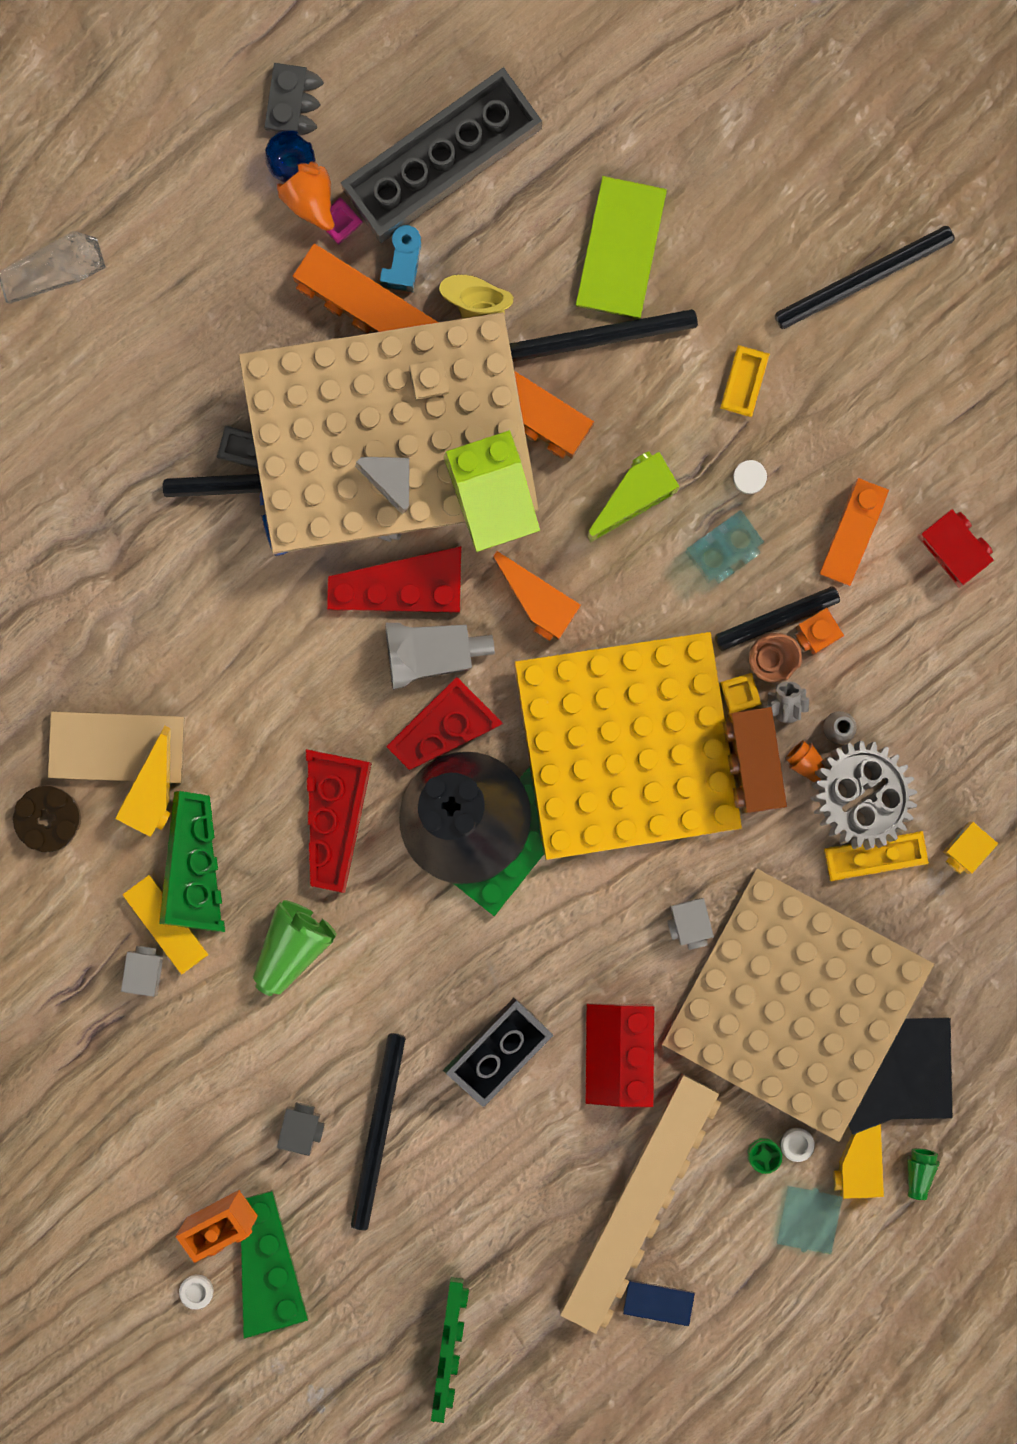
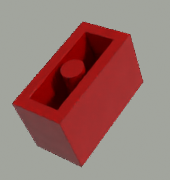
[917,509,994,588]

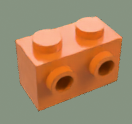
[175,1190,258,1263]

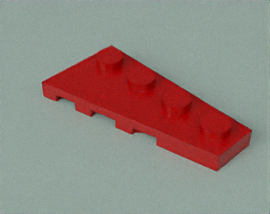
[327,546,462,613]

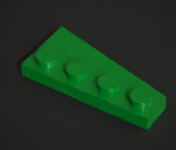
[159,791,225,932]
[241,1190,309,1339]
[431,1277,469,1423]

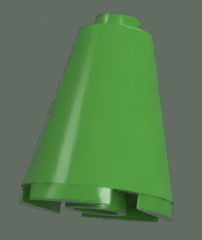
[253,900,337,996]

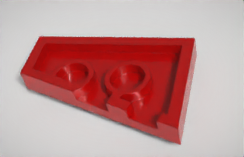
[386,677,504,771]

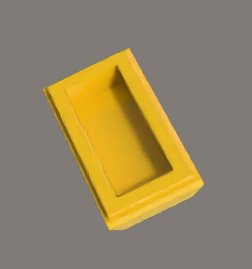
[720,345,770,418]

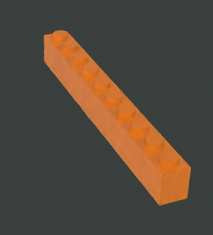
[292,243,594,459]

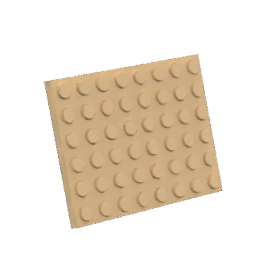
[239,312,538,554]

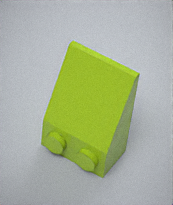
[443,430,540,553]
[587,451,680,543]

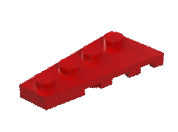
[306,749,372,893]

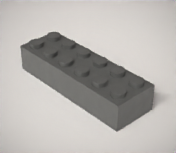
[341,67,542,243]

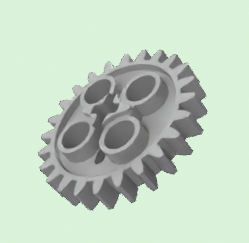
[811,741,917,850]

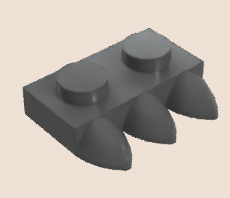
[264,63,324,135]

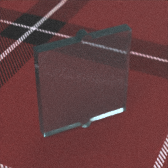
[777,1186,842,1254]

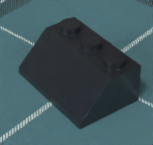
[443,998,554,1108]

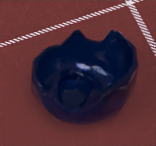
[265,130,316,183]

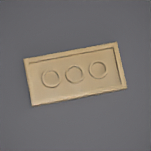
[48,712,185,783]

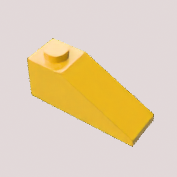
[115,725,171,837]
[833,1124,884,1199]

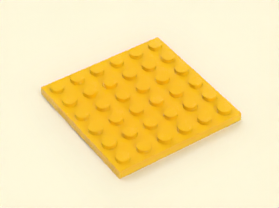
[514,632,742,860]

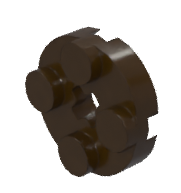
[13,786,81,852]

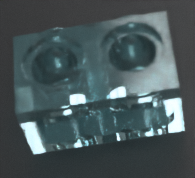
[685,510,764,584]

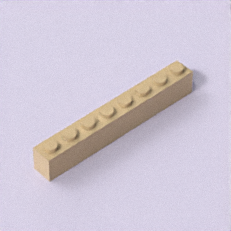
[560,1074,721,1334]

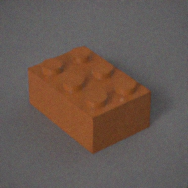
[723,707,787,814]

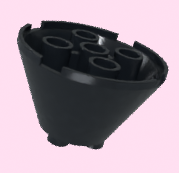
[399,752,532,884]

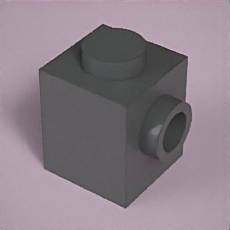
[277,1102,325,1156]

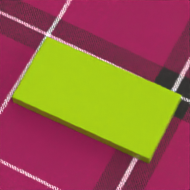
[576,176,667,319]

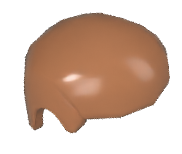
[748,633,802,683]

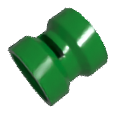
[747,1138,782,1174]

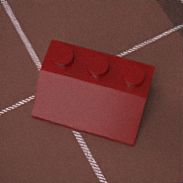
[585,1003,655,1107]

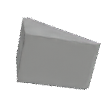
[355,457,409,515]

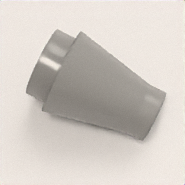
[823,711,857,744]

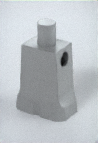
[385,623,495,690]

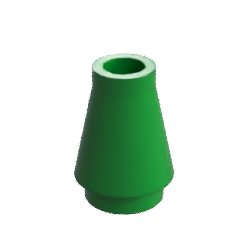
[907,1148,940,1200]

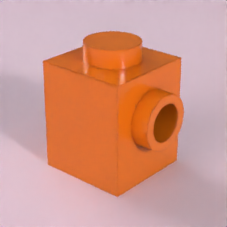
[795,608,844,655]

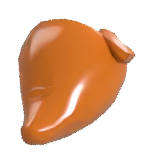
[277,162,335,231]

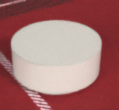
[733,460,767,494]
[780,1128,815,1162]
[179,1274,214,1309]

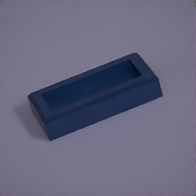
[623,1280,695,1326]

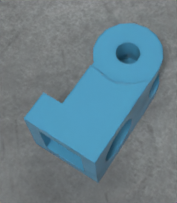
[380,225,421,293]

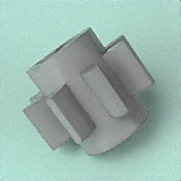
[767,682,809,723]

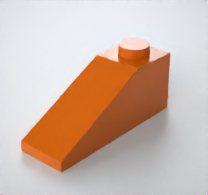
[819,478,889,586]
[493,551,581,641]

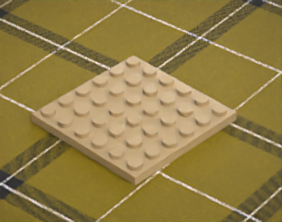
[662,869,935,1142]

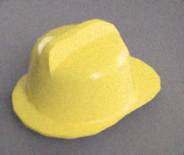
[439,275,514,319]

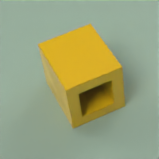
[943,822,998,874]

